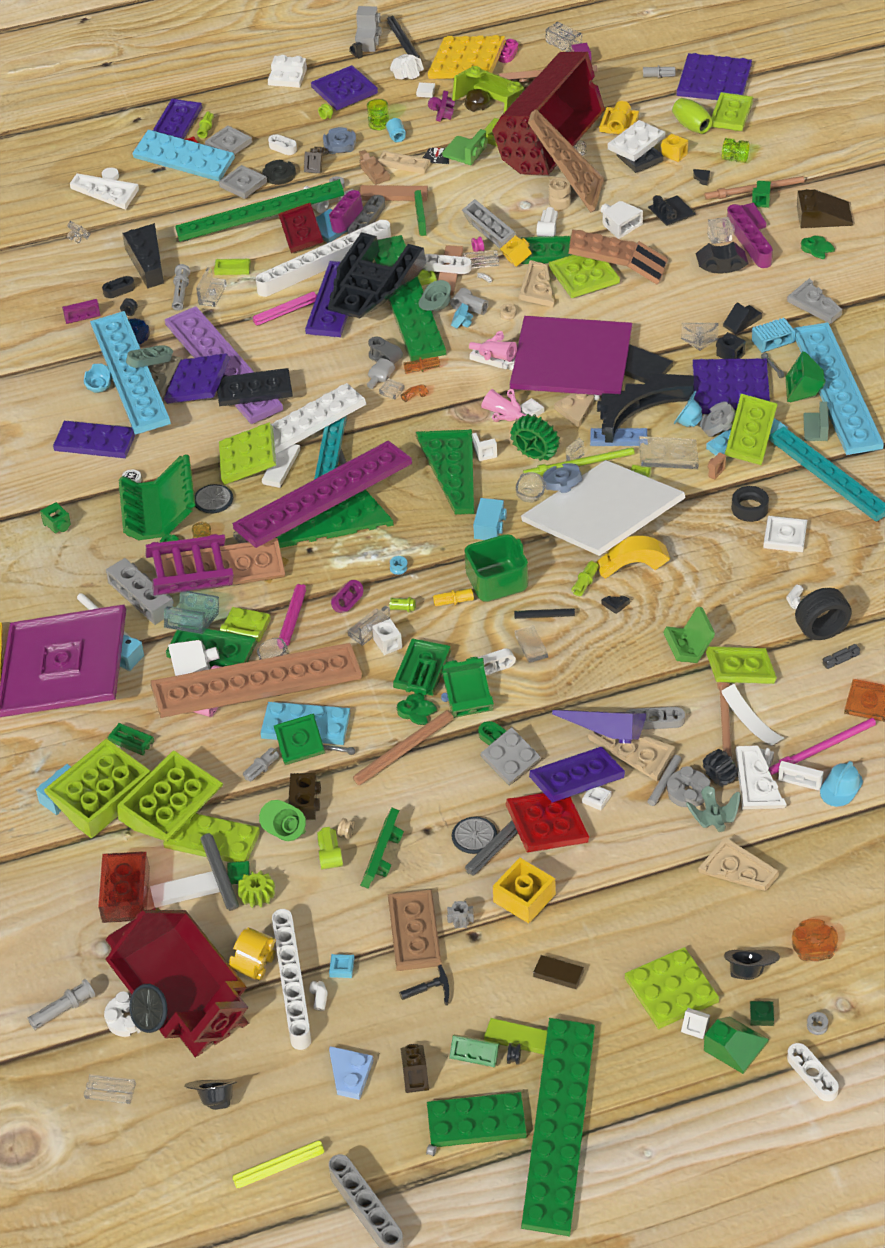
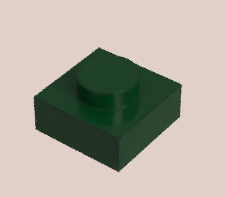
[750,1001,774,1026]

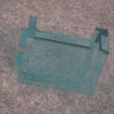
[164,591,219,634]

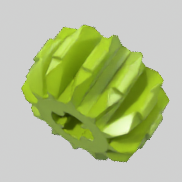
[238,870,275,908]

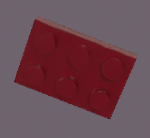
[278,203,324,254]

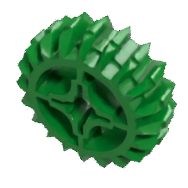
[510,414,560,461]

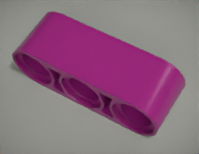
[329,190,363,233]

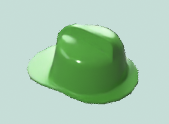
[259,800,306,841]

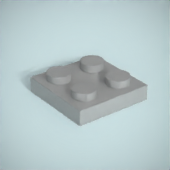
[205,126,252,155]
[219,165,267,199]
[480,727,541,786]

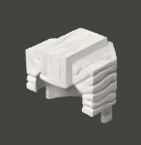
[390,54,424,79]

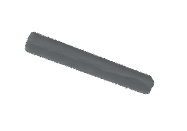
[465,820,517,876]
[200,833,239,911]

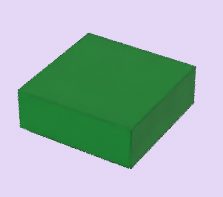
[227,861,250,885]

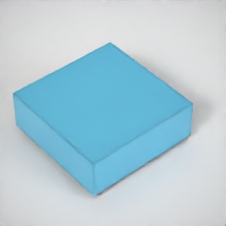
[329,954,355,978]

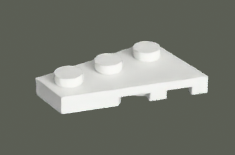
[735,746,786,809]

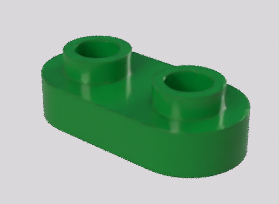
[478,721,507,746]

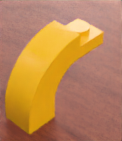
[596,536,670,579]

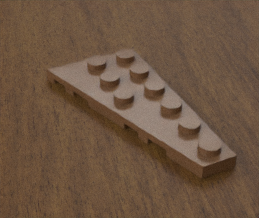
[528,110,604,213]

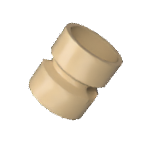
[548,177,571,210]

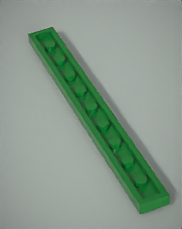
[175,180,345,242]

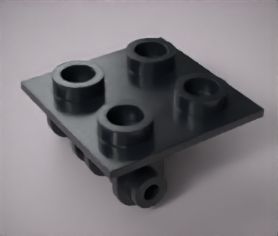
[648,195,696,226]

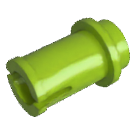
[389,597,416,613]

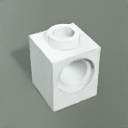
[372,619,402,655]

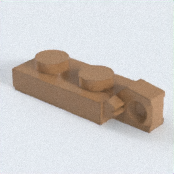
[359,150,390,185]

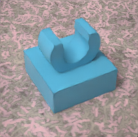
[451,303,473,329]

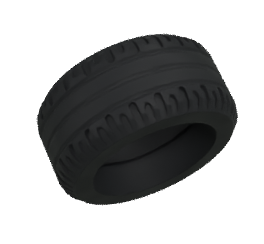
[795,587,852,640]

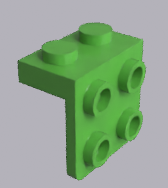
[442,129,488,165]
[663,607,715,663]

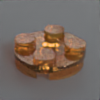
[792,919,838,961]

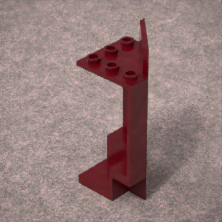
[105,907,250,1058]

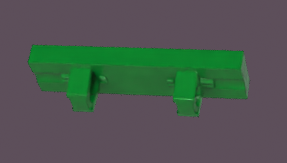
[360,807,404,889]

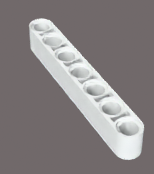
[272,909,311,1050]

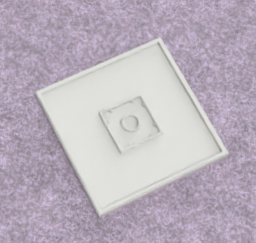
[521,460,685,556]

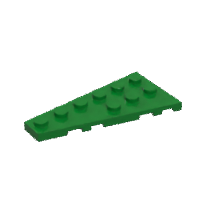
[416,429,474,515]
[276,489,394,548]

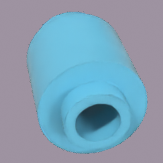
[386,118,406,142]

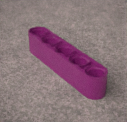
[727,204,773,268]

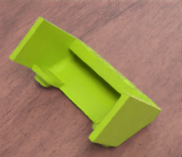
[452,66,525,113]

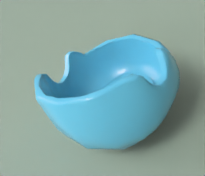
[84,363,112,393]

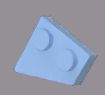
[329,1046,374,1100]

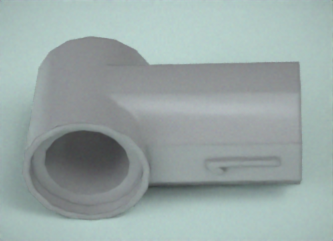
[450,288,489,315]

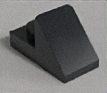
[723,302,762,335]

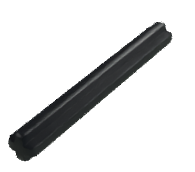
[387,15,420,58]

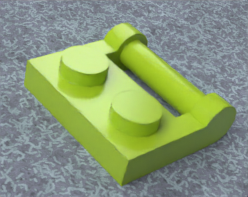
[220,607,271,643]

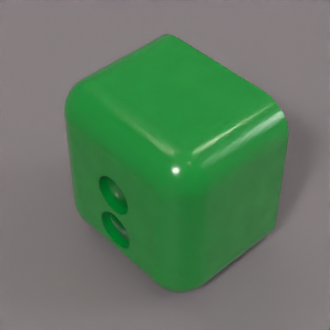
[464,534,528,602]

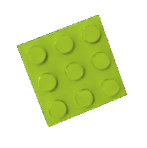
[549,255,620,298]
[219,422,276,485]
[625,947,719,1029]

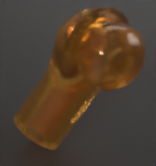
[401,384,429,402]

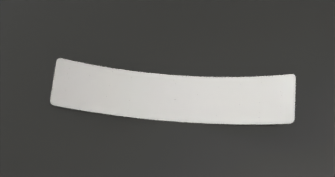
[721,684,784,745]

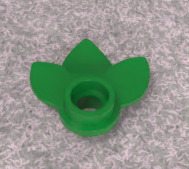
[801,235,835,259]
[396,694,438,725]

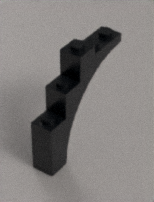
[597,373,694,443]

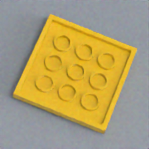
[428,35,506,79]

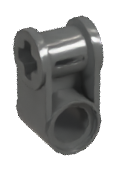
[368,336,403,364]

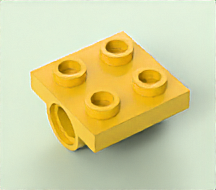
[599,101,639,134]

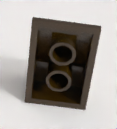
[796,189,853,228]

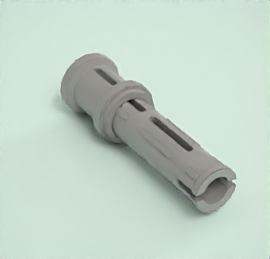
[172,264,191,311]
[27,979,95,1030]

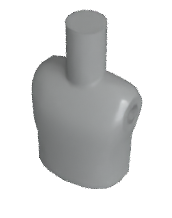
[367,358,395,389]

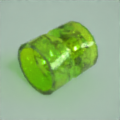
[367,99,389,130]
[721,138,750,163]

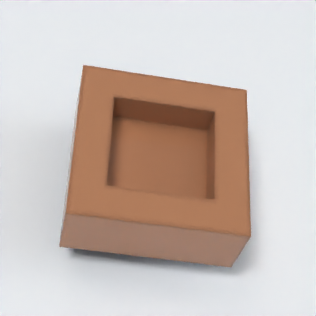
[707,452,726,480]

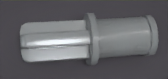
[643,65,676,78]
[243,748,279,782]

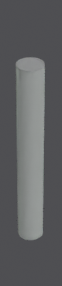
[647,755,682,806]

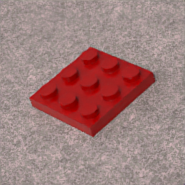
[505,793,589,853]

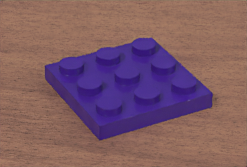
[311,65,378,110]
[164,353,230,404]

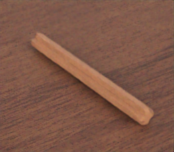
[353,710,454,785]

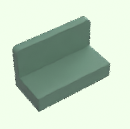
[803,401,829,441]

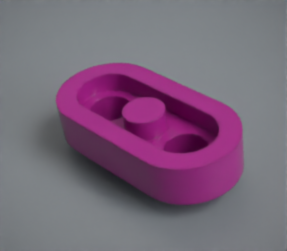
[331,580,364,613]

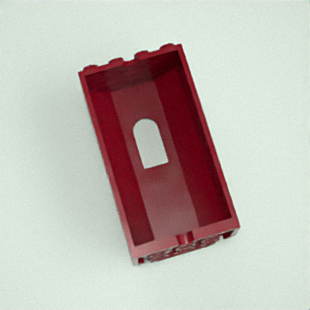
[492,51,605,175]

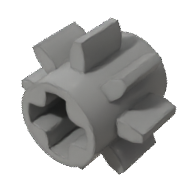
[447,901,474,928]

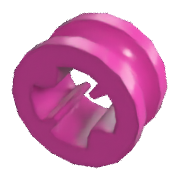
[471,236,484,254]

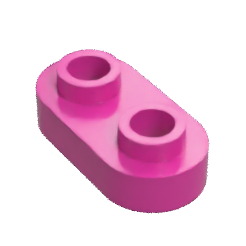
[498,39,518,63]

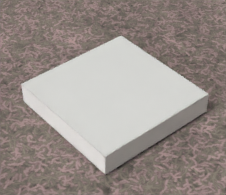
[763,516,807,552]

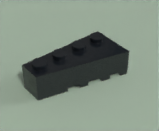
[122,223,164,289]

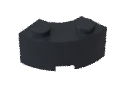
[695,241,749,274]

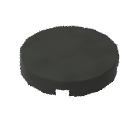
[262,159,296,185]

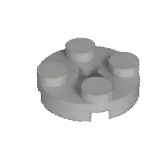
[700,402,736,437]
[667,766,710,807]

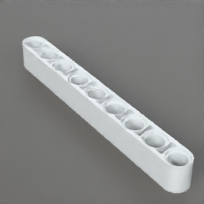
[256,220,391,297]

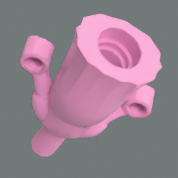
[469,331,517,362]
[481,389,526,422]

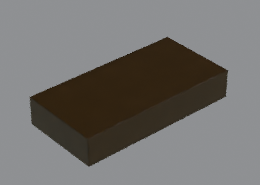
[533,955,584,989]

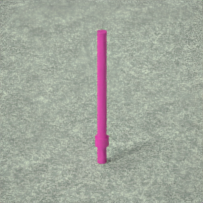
[768,718,876,775]

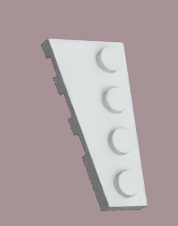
[70,173,139,210]

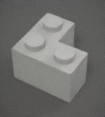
[355,6,382,52]

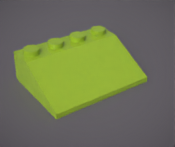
[44,739,151,839]
[117,750,223,842]

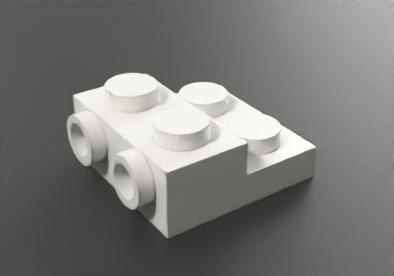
[268,55,307,88]

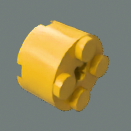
[229,927,276,981]

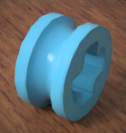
[390,556,407,575]

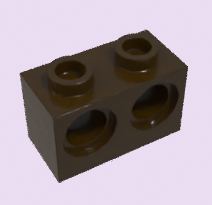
[288,773,321,820]

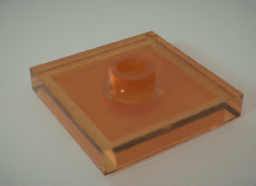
[844,679,885,722]

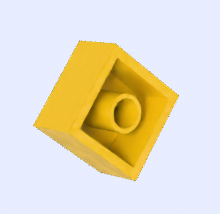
[493,857,556,923]

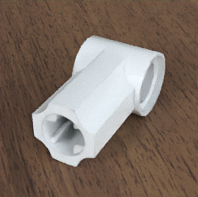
[537,207,558,237]

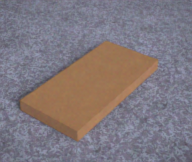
[388,889,442,971]

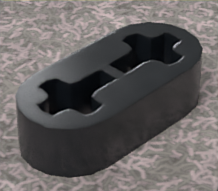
[102,276,135,299]

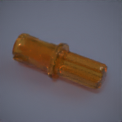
[403,357,440,374]

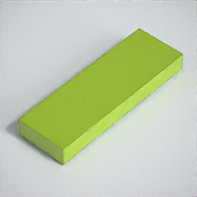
[484,1018,547,1055]

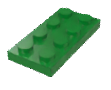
[166,623,257,667]
[427,1092,527,1147]

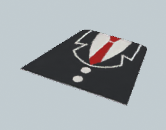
[422,147,449,165]

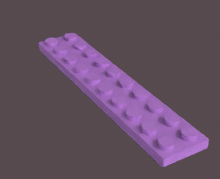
[165,306,283,424]

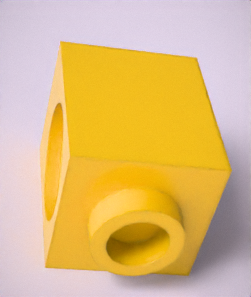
[661,133,688,162]
[500,235,532,267]

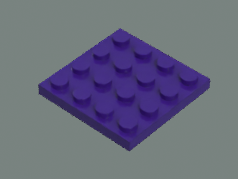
[677,53,752,100]
[692,358,770,414]

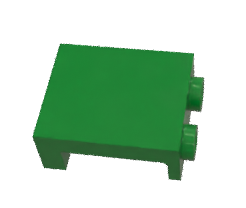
[442,657,494,718]

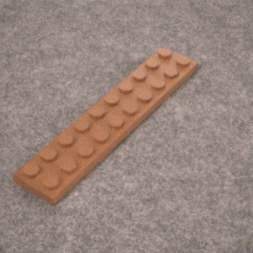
[150,643,362,718]

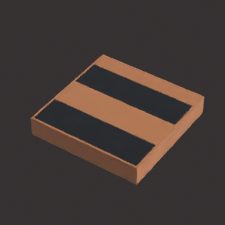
[627,241,668,284]

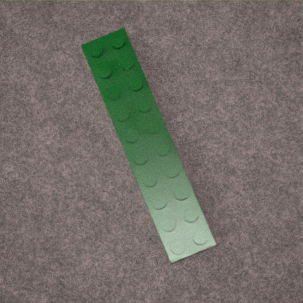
[374,235,446,362]
[521,1018,595,1237]

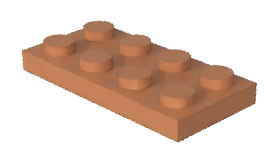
[568,229,636,266]

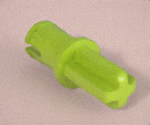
[197,111,214,139]
[571,561,599,596]

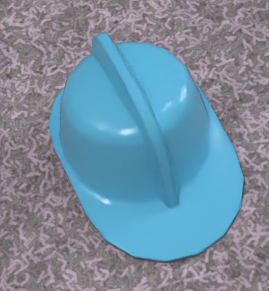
[674,391,702,427]
[820,761,863,807]

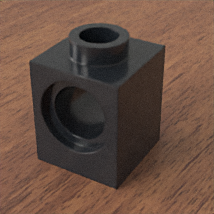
[716,332,746,359]

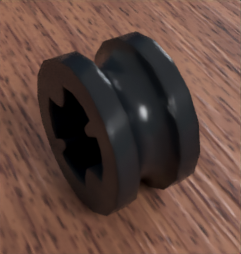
[120,298,138,316]
[507,1043,521,1065]

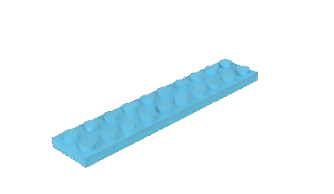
[90,311,171,435]
[793,322,884,455]

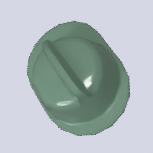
[419,280,451,311]

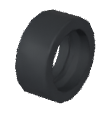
[731,486,769,522]

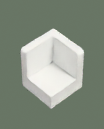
[472,433,497,461]

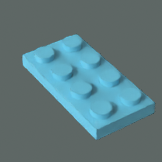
[261,702,350,745]

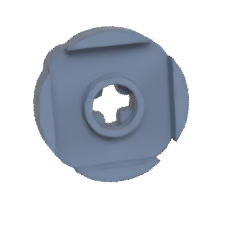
[323,127,356,154]
[543,463,582,493]

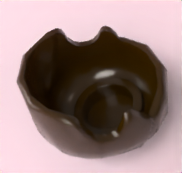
[464,89,491,112]

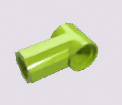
[317,827,343,870]

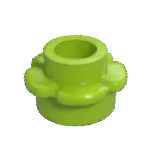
[318,103,333,119]

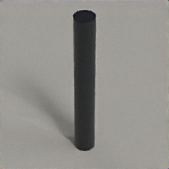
[514,608,575,619]

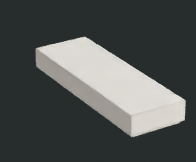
[262,444,300,488]
[150,871,220,907]

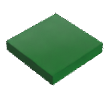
[273,713,325,765]

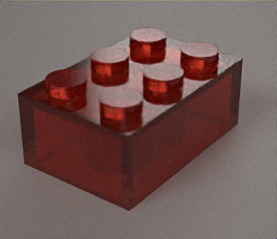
[98,851,150,923]

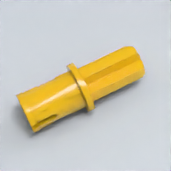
[433,588,474,606]

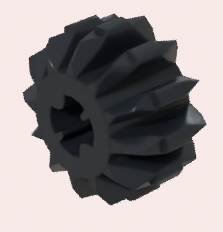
[703,749,738,787]

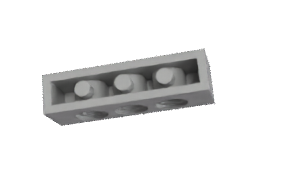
[462,199,517,248]
[106,558,174,625]

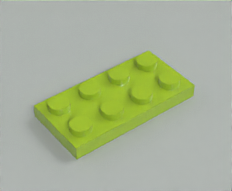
[725,394,777,465]
[163,813,260,862]

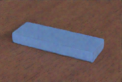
[590,428,647,446]

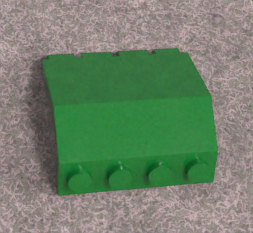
[118,454,195,541]

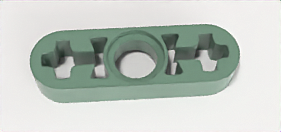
[126,345,173,368]

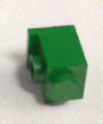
[752,181,771,208]
[40,502,71,534]

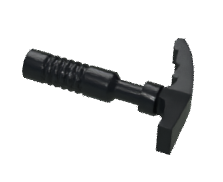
[399,964,449,1006]

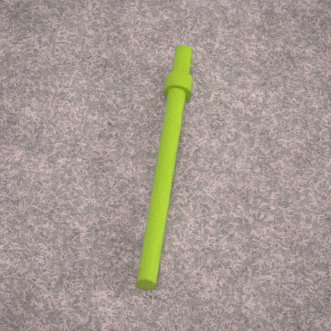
[523,447,635,478]

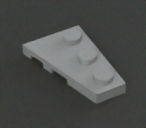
[787,278,842,324]

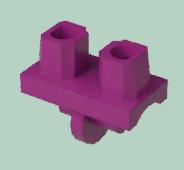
[428,90,455,122]

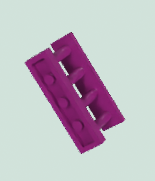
[145,534,234,596]

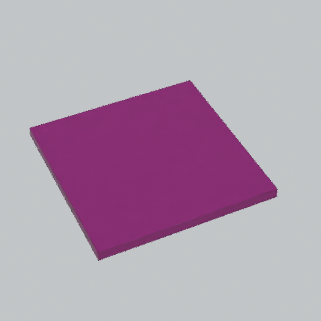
[510,316,632,395]
[0,604,127,717]

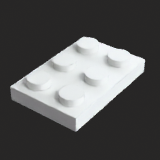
[608,120,665,161]

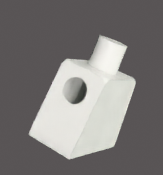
[600,201,643,239]
[168,640,220,676]

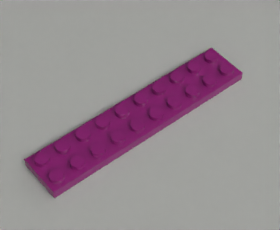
[232,440,412,548]

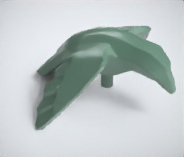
[686,786,740,832]

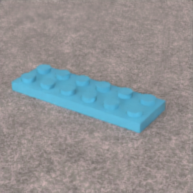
[132,130,235,181]

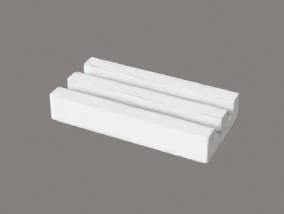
[778,761,823,791]

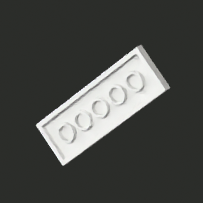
[271,383,366,454]

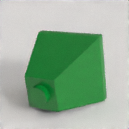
[785,351,826,403]
[704,1016,769,1074]

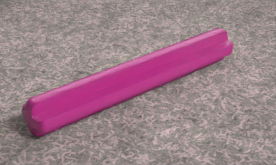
[253,292,317,326]
[278,584,306,647]

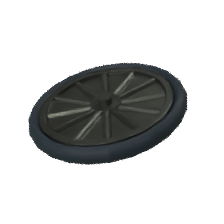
[129,984,167,1033]

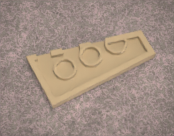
[588,730,675,781]

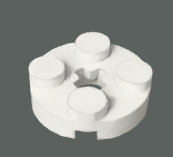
[104,991,142,1037]

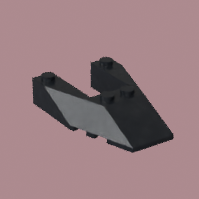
[328,232,427,319]

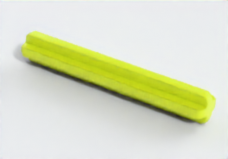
[232,1140,324,1188]

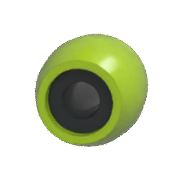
[672,98,712,134]

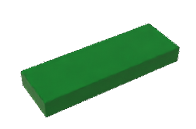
[414,190,426,236]

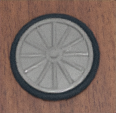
[194,484,234,514]
[451,817,497,854]

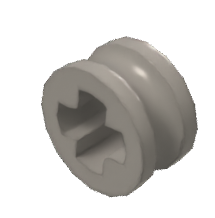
[807,1012,828,1035]

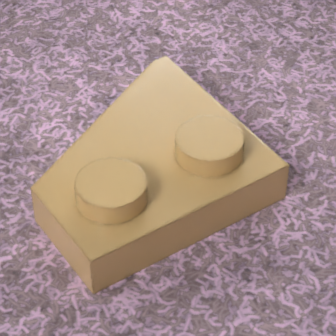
[554,393,594,427]

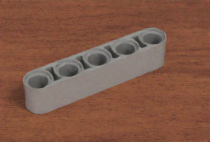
[329,1154,404,1248]

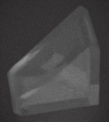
[681,323,718,351]

